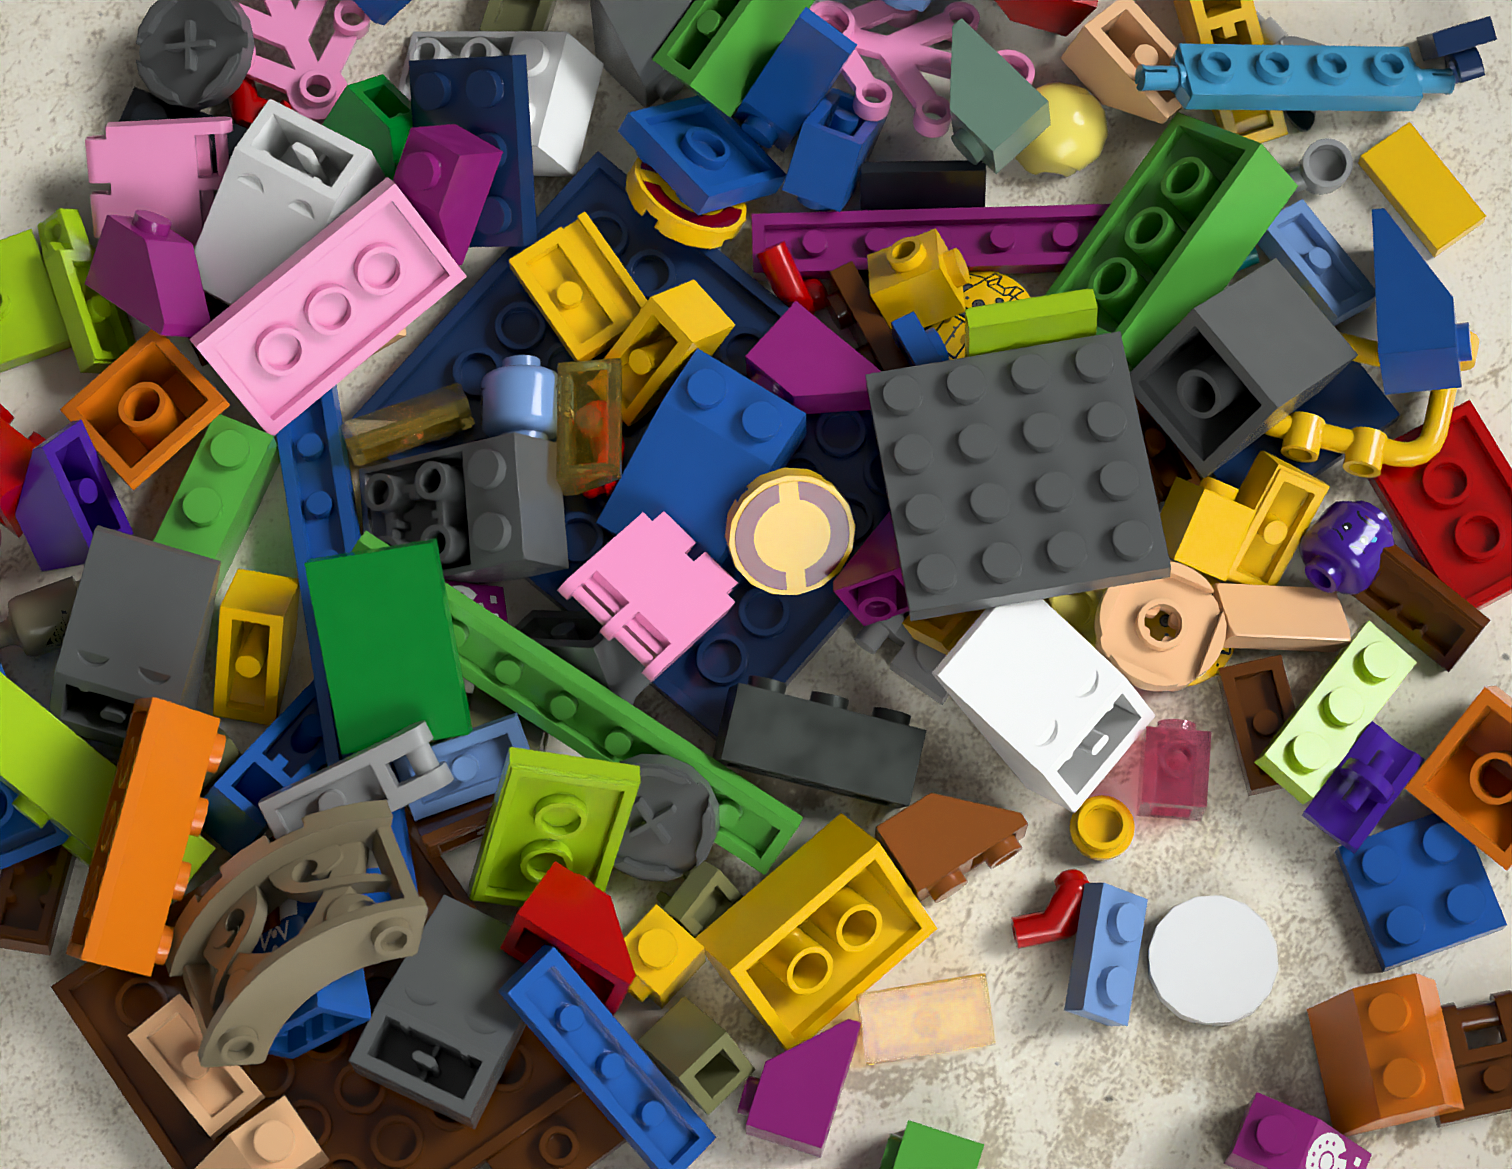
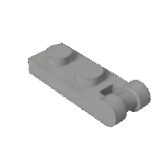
[258,720,454,840]

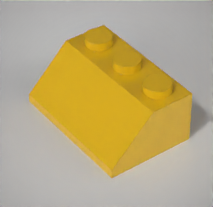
[695,813,937,1051]

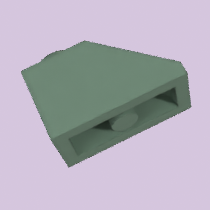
[950,18,1051,174]

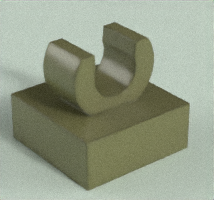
[656,860,743,938]

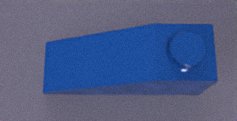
[734,7,857,153]
[1372,208,1472,395]
[202,680,327,856]

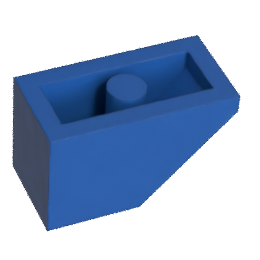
[782,87,888,212]

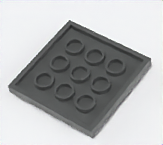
[865,331,1171,621]

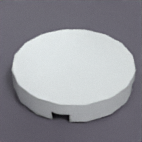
[1147,895,1278,1026]

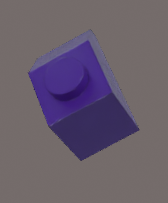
[15,419,134,572]

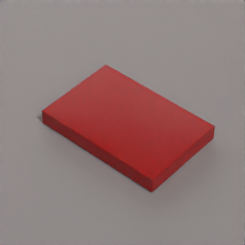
[1367,400,1512,610]

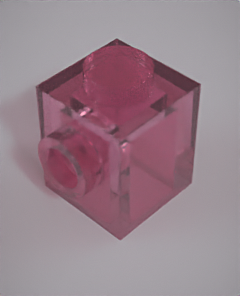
[1136,719,1211,821]

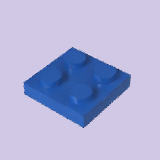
[618,95,787,215]
[1335,813,1507,972]

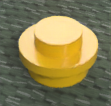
[1069,795,1135,861]

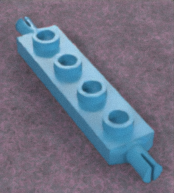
[1135,44,1455,112]

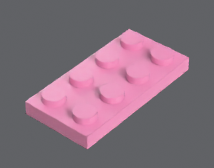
[189,177,467,436]

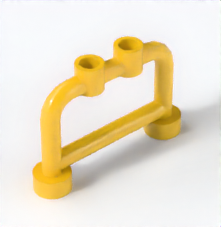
[1264,331,1480,478]

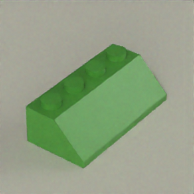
[1045,112,1298,373]

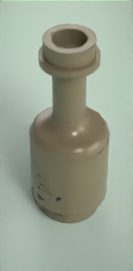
[0,576,80,657]

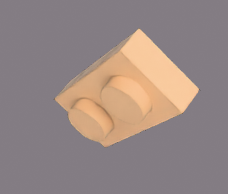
[128,993,265,1140]

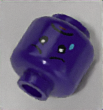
[1299,500,1395,594]

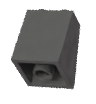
[1130,258,1358,478]

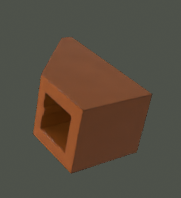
[874,793,1028,903]

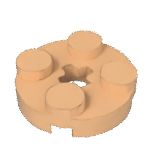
[1094,561,1227,692]

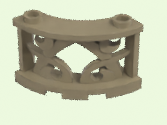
[165,800,428,1067]

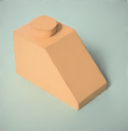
[1061,0,1183,124]
[195,1096,330,1169]

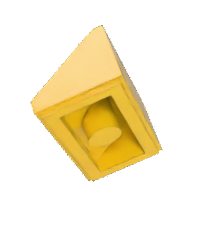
[1227,451,1330,586]

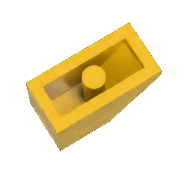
[587,280,735,426]
[213,568,300,725]

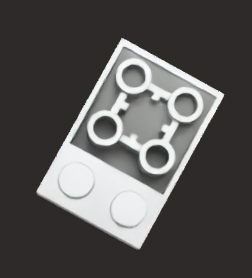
[398,31,604,177]
[194,99,386,306]
[932,599,1156,813]

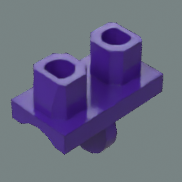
[1302,721,1425,854]

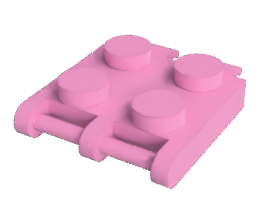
[85,117,233,246]
[558,511,738,682]

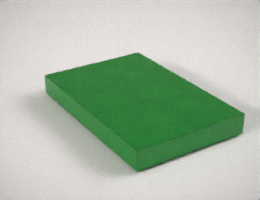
[304,539,473,754]

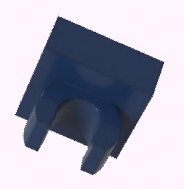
[1416,16,1497,84]

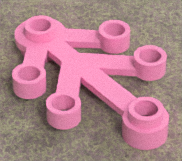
[239,0,371,124]
[810,0,1035,138]

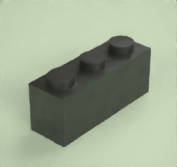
[712,675,927,809]

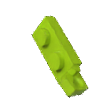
[37,208,136,374]

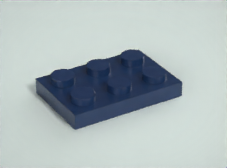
[409,54,538,247]

